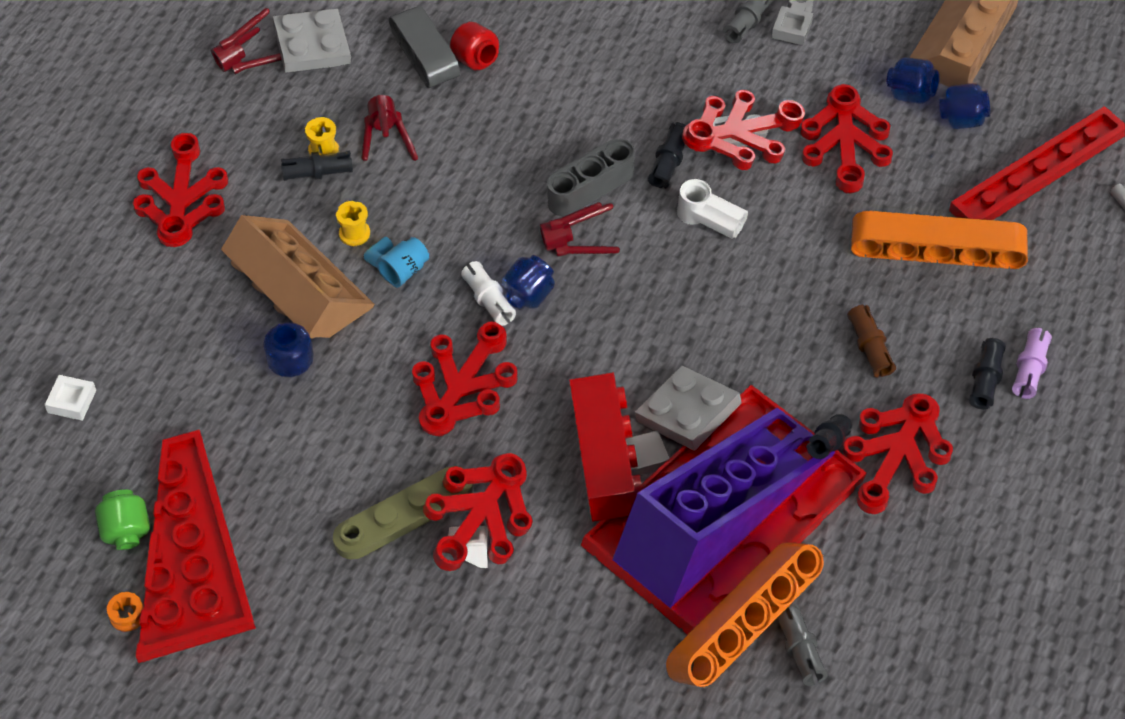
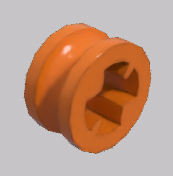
[107,592,143,632]

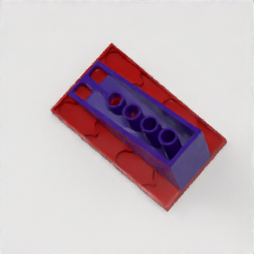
[581,385,867,635]

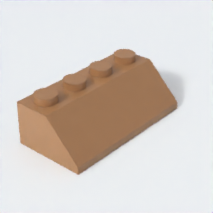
[904,0,1018,93]
[221,215,375,339]

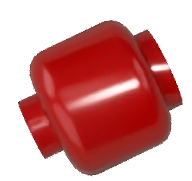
[450,22,499,70]

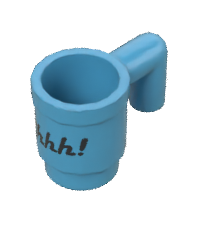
[364,237,429,288]

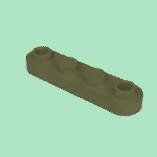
[333,466,473,559]

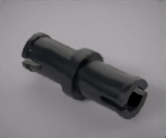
[648,122,686,189]
[281,150,353,181]
[969,338,1006,410]
[806,414,852,459]

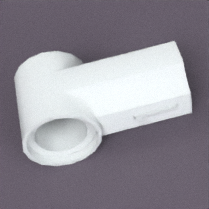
[677,179,748,239]

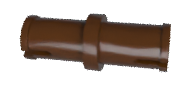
[847,304,896,378]

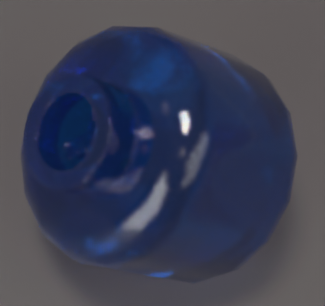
[886,57,940,104]
[939,83,991,129]
[501,255,555,310]
[263,322,314,377]

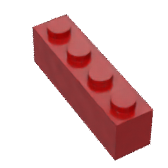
[569,372,642,522]

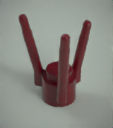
[211,8,282,75]
[362,95,418,161]
[540,202,620,257]

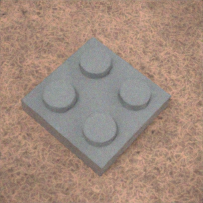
[273,9,351,73]
[635,366,742,451]

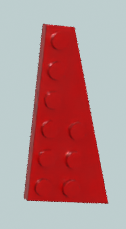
[136,429,256,663]

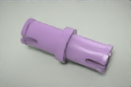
[1012,328,1052,399]

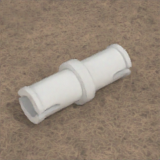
[461,261,516,326]

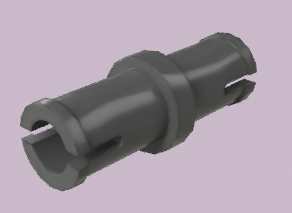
[723,0,773,43]
[776,604,828,686]

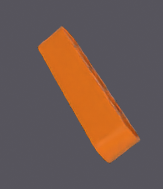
[851,211,1028,269]
[666,543,824,687]

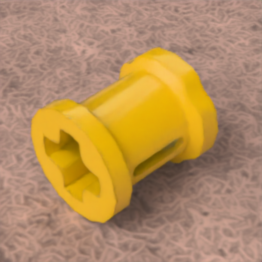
[305,117,339,155]
[336,201,370,246]

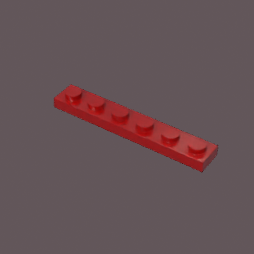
[949,106,1125,220]

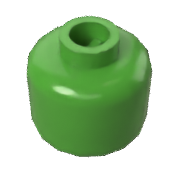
[95,489,150,550]

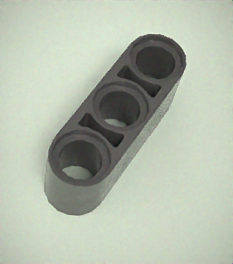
[389,5,460,88]
[547,138,635,216]

